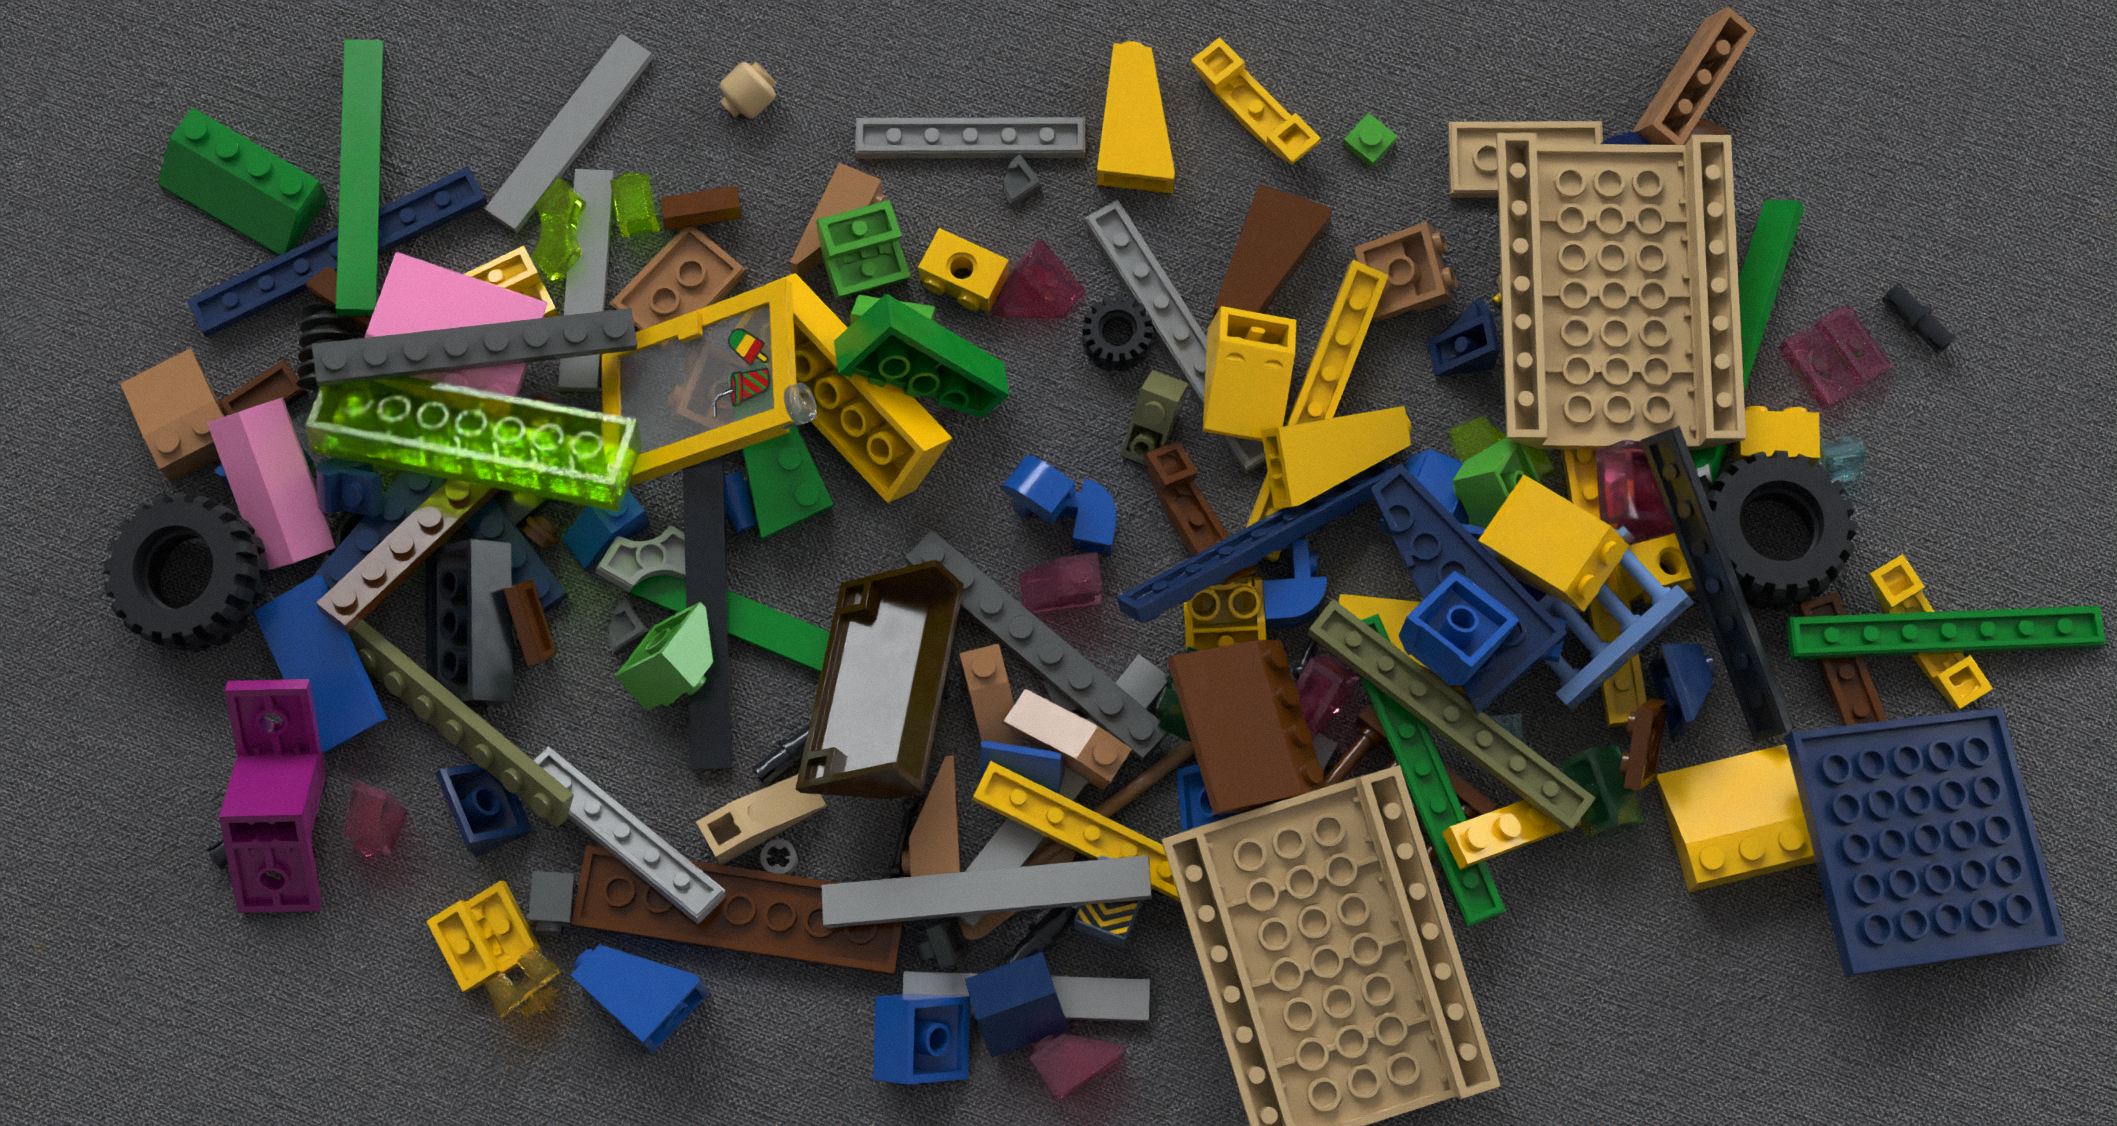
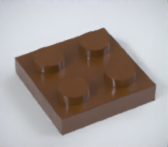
[1620,698,1668,791]

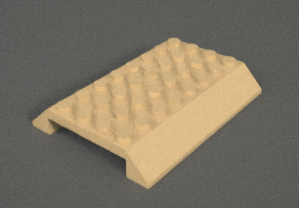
[1496,133,1746,450]
[1161,765,1501,1126]

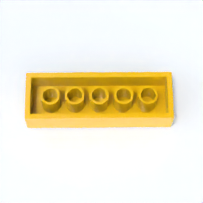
[739,273,952,503]

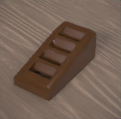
[305,266,372,332]

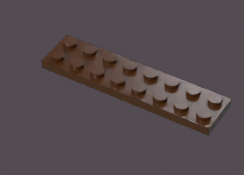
[571,845,904,976]

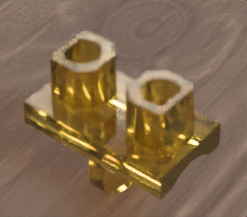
[485,946,561,1020]

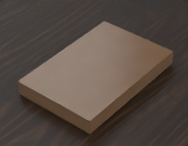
[610,226,747,356]

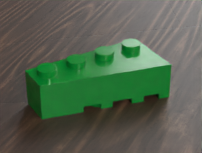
[834,294,1009,418]
[729,362,834,542]

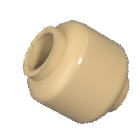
[720,61,777,119]

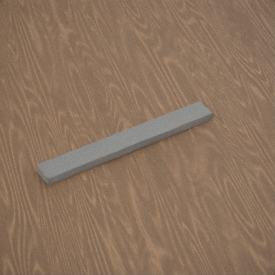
[1085,200,1266,474]
[957,654,1171,929]
[822,855,1152,928]

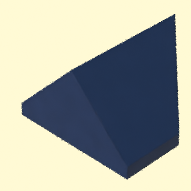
[1427,297,1500,377]

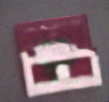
[1778,304,1893,410]

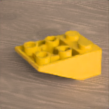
[1203,306,1296,442]

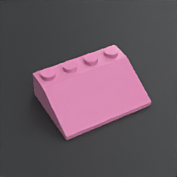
[365,252,548,421]

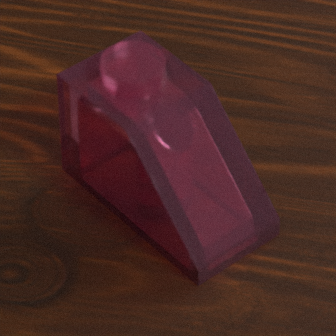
[1019,552,1103,613]
[1295,655,1359,741]
[344,781,409,858]
[1029,1034,1126,1104]

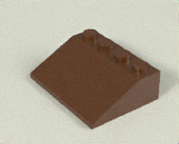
[1167,640,1326,814]

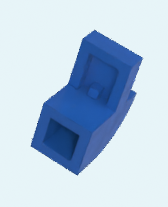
[1000,455,1075,525]
[1059,478,1117,556]
[1263,539,1327,629]

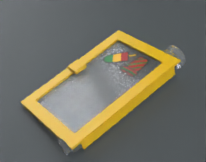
[595,278,817,488]

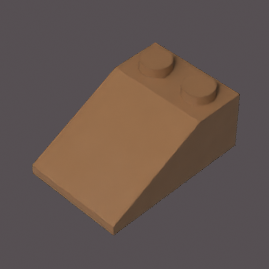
[120,348,226,483]

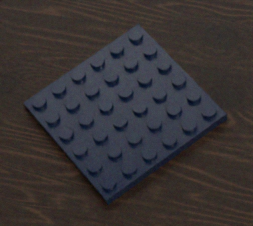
[1784,707,2066,977]

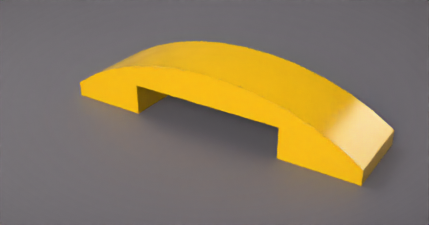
[1191,37,1321,165]
[1868,554,1993,710]

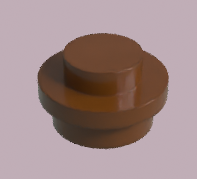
[523,514,561,550]

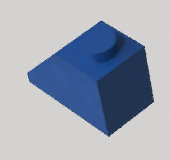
[562,481,650,570]

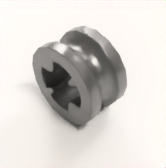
[760,839,798,875]

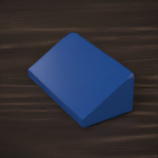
[980,741,1065,794]

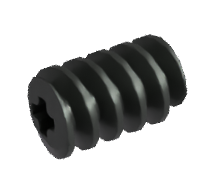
[296,303,351,391]

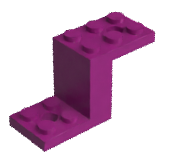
[219,679,326,913]

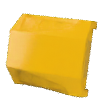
[1183,577,1266,653]

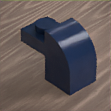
[316,455,383,517]

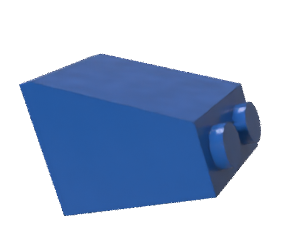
[570,944,709,1054]

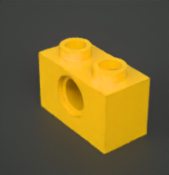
[918,228,1010,313]
[1616,533,1696,603]

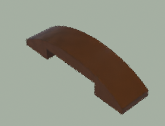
[1144,441,1258,586]

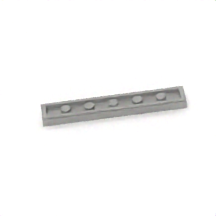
[484,34,653,234]
[855,117,1085,159]
[558,169,615,392]
[533,746,726,924]
[903,971,1150,1022]

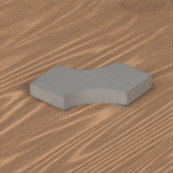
[595,525,686,592]

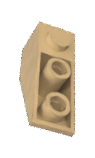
[696,774,827,865]

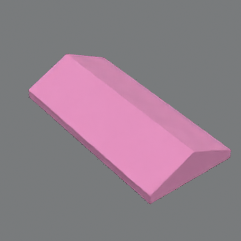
[207,397,336,570]

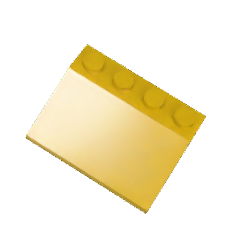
[1656,744,1816,893]

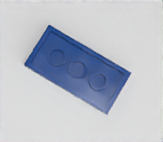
[254,575,388,755]

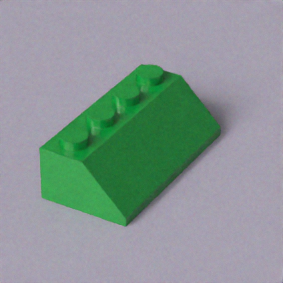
[158,107,329,256]

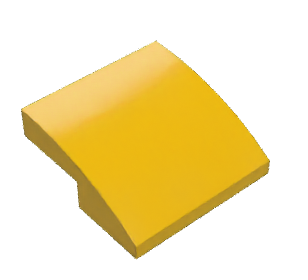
[464,246,559,318]
[426,881,542,992]

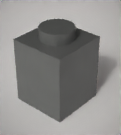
[528,871,574,935]

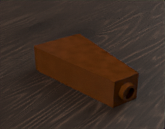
[1213,184,1333,319]

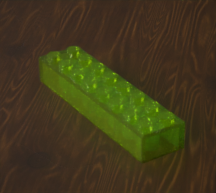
[305,376,642,512]

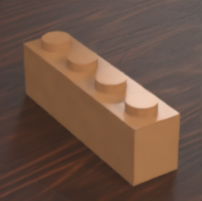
[1630,6,1756,145]

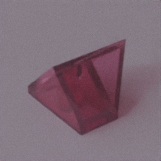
[991,238,1086,320]

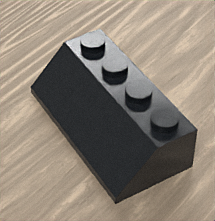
[425,539,515,707]

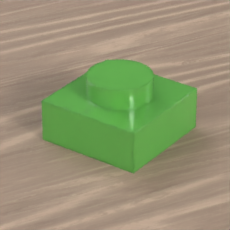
[1343,113,1398,168]

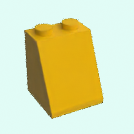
[1478,475,1629,612]

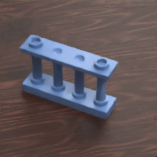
[1538,526,1694,710]

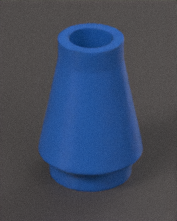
[724,472,758,534]

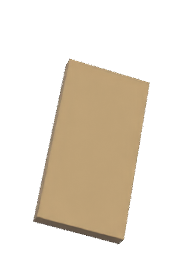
[1447,121,1603,198]

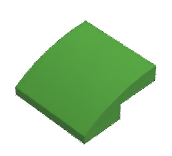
[816,200,911,300]

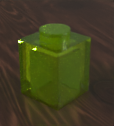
[610,172,660,237]

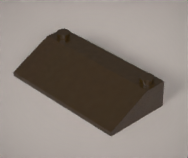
[795,560,964,799]

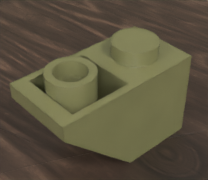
[1120,370,1189,465]

